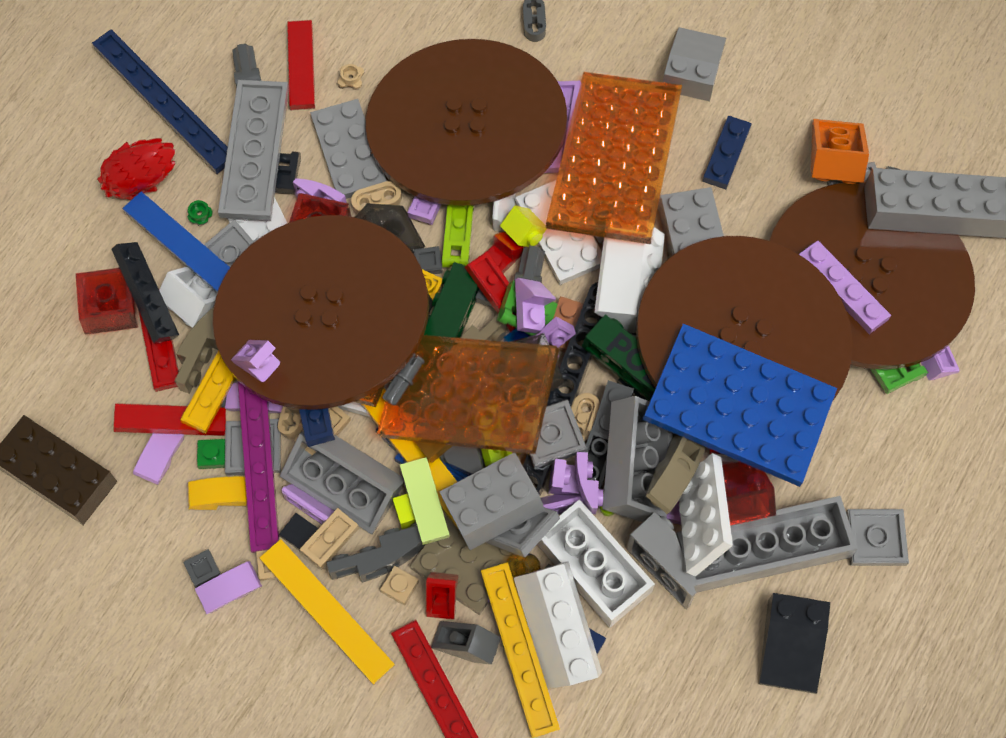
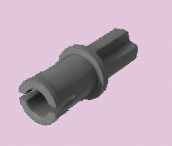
[383,354,425,406]

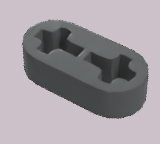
[523,0,546,42]

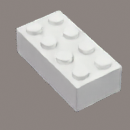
[537,499,655,628]

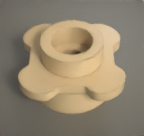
[338,64,364,89]

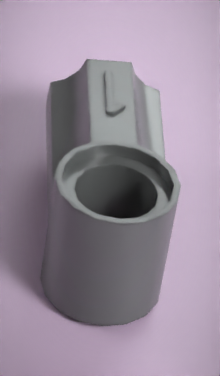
[232,43,262,88]
[514,246,545,283]

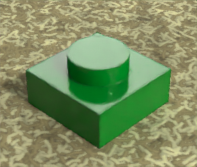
[197,439,225,469]

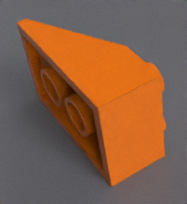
[811,119,869,184]

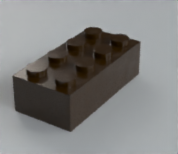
[0,415,118,526]

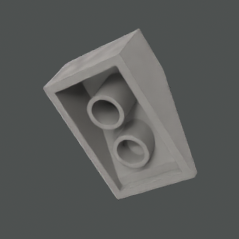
[662,27,726,102]
[627,512,696,610]

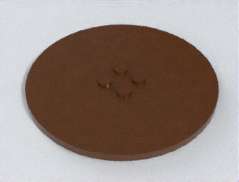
[366,39,567,206]
[769,182,975,370]
[213,215,429,410]
[636,236,853,400]

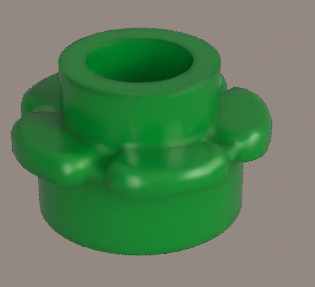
[187,200,213,225]

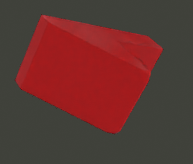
[486,232,525,274]
[426,572,459,620]

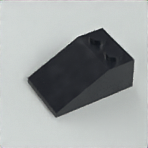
[759,593,831,694]

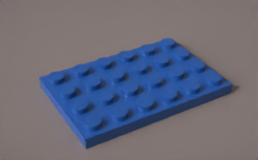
[642,324,837,487]

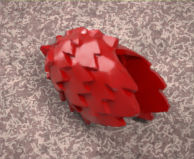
[97,138,175,200]

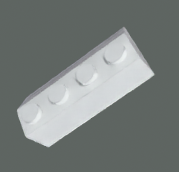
[594,219,665,334]
[514,561,602,689]

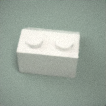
[159,267,217,328]

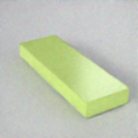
[400,457,450,545]

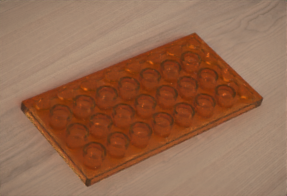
[546,72,682,244]

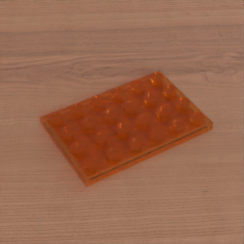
[377,335,559,454]

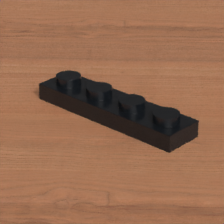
[111,242,179,343]

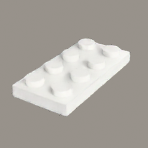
[515,178,602,285]
[679,453,733,577]

